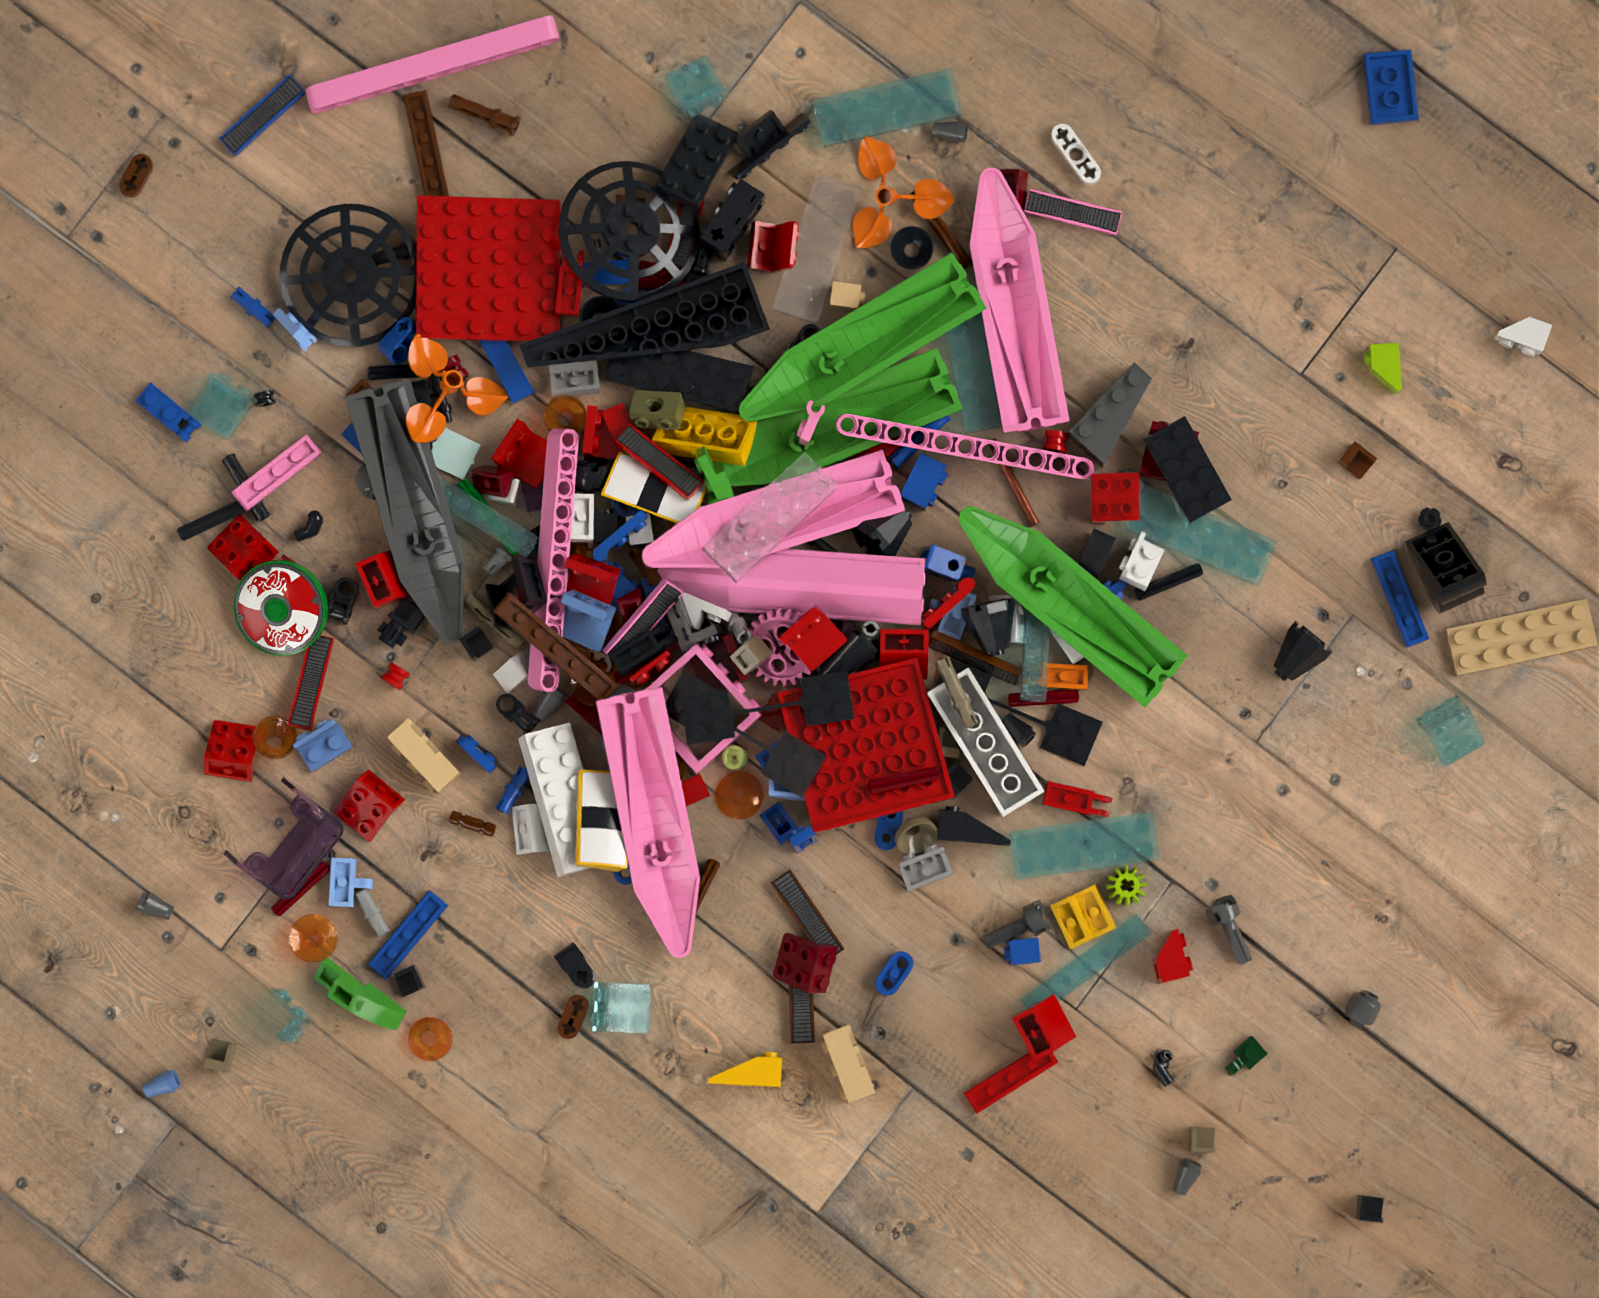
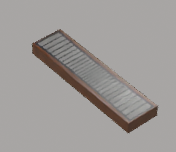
[929,630,1022,686]
[771,869,844,955]
[789,985,815,1044]

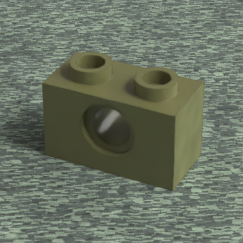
[629,390,686,430]

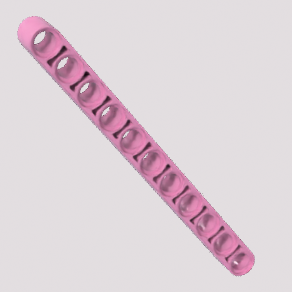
[305,16,560,113]
[835,413,1094,479]
[528,428,579,692]

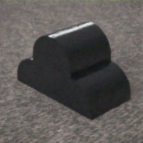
[1405,522,1487,614]

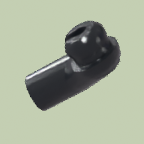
[294,510,323,542]
[1153,1050,1174,1087]

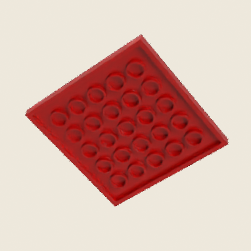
[416,195,560,342]
[777,658,955,834]

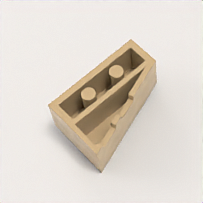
[387,718,461,793]
[820,1024,876,1103]

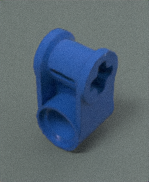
[378,317,416,365]

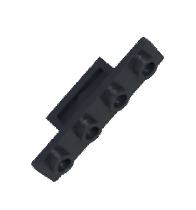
[728,109,811,180]

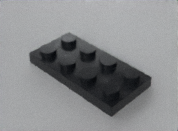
[655,112,739,210]
[1143,416,1232,523]

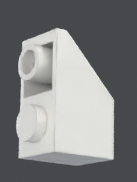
[1494,317,1552,357]

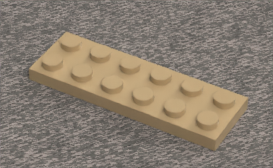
[1445,599,1598,676]

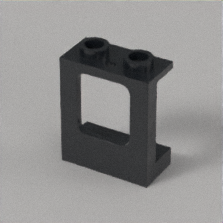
[485,558,547,629]

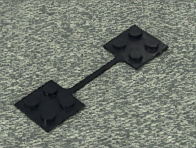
[929,658,1103,766]
[665,670,827,798]
[680,671,855,745]

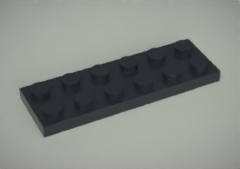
[603,350,754,413]

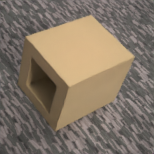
[830,281,866,312]

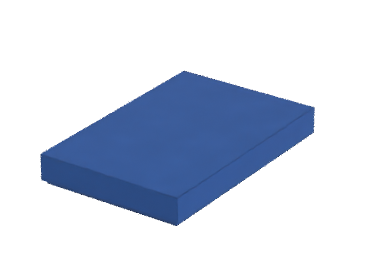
[1363,49,1419,125]

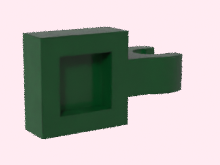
[1225,1036,1268,1075]

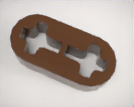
[119,154,154,198]
[558,995,589,1039]

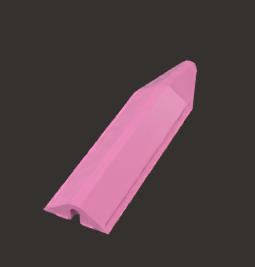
[970,168,1069,433]
[642,450,906,568]
[657,549,925,625]
[596,687,700,958]

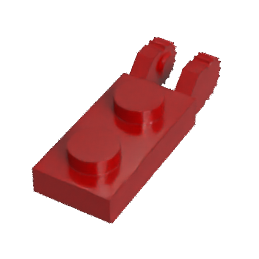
[555,250,585,317]
[921,577,976,629]
[1042,781,1113,818]

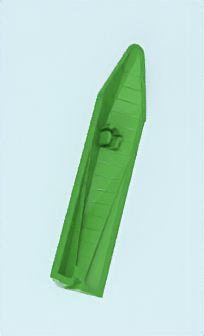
[739,253,987,422]
[704,348,963,487]
[959,506,1188,707]

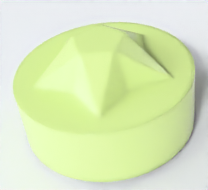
[722,745,748,770]

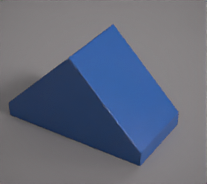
[759,802,798,846]

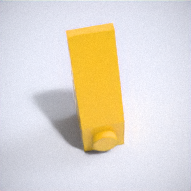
[708,1052,782,1087]

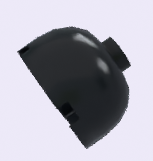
[575,457,611,494]

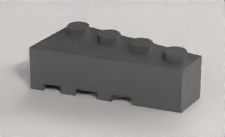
[1068,362,1152,468]

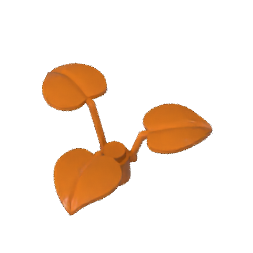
[853,137,954,248]
[406,334,509,443]

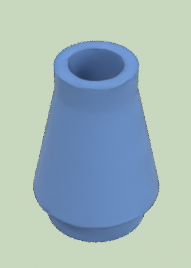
[143,1070,181,1098]

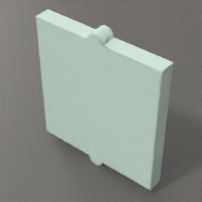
[431,428,481,480]

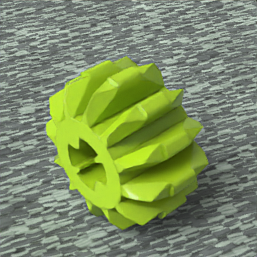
[1106,865,1147,907]

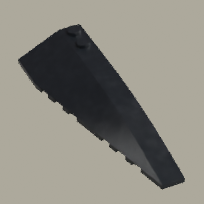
[520,262,770,368]

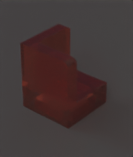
[759,693,784,732]

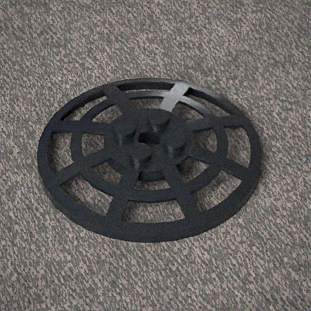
[558,161,700,303]
[280,204,416,347]

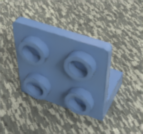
[561,590,616,652]
[293,719,353,773]

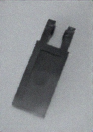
[609,623,679,677]

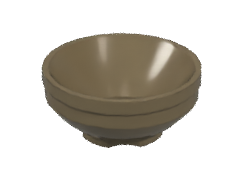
[895,817,938,855]

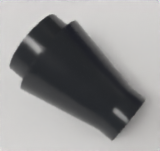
[1001,713,1036,748]

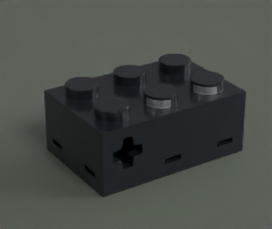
[700,179,765,262]

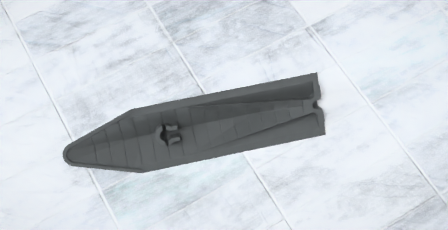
[345,378,465,644]

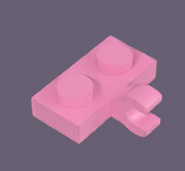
[797,400,825,446]

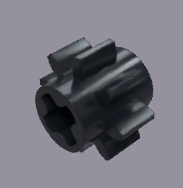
[377,619,408,649]

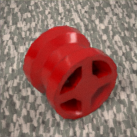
[1042,430,1068,454]
[380,661,411,690]

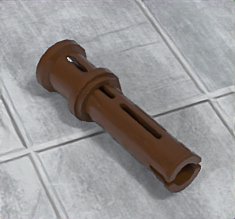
[448,93,521,136]

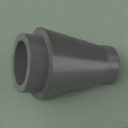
[932,121,968,144]
[533,688,565,721]
[136,892,174,920]
[1172,1158,1202,1196]

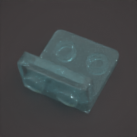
[665,56,728,118]
[190,371,255,439]
[1416,695,1484,766]
[591,983,651,1033]
[269,987,310,1043]

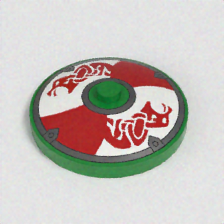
[233,560,328,656]

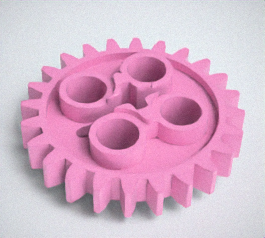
[748,608,813,687]

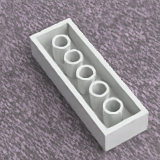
[927,667,1044,817]
[518,723,591,877]

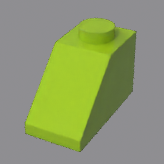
[1364,343,1402,394]

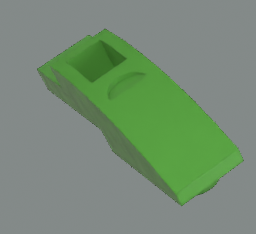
[694,446,734,505]
[314,957,407,1030]

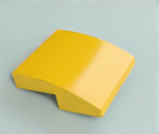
[1050,884,1117,949]

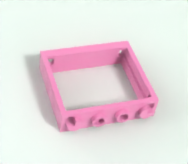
[645,643,763,774]

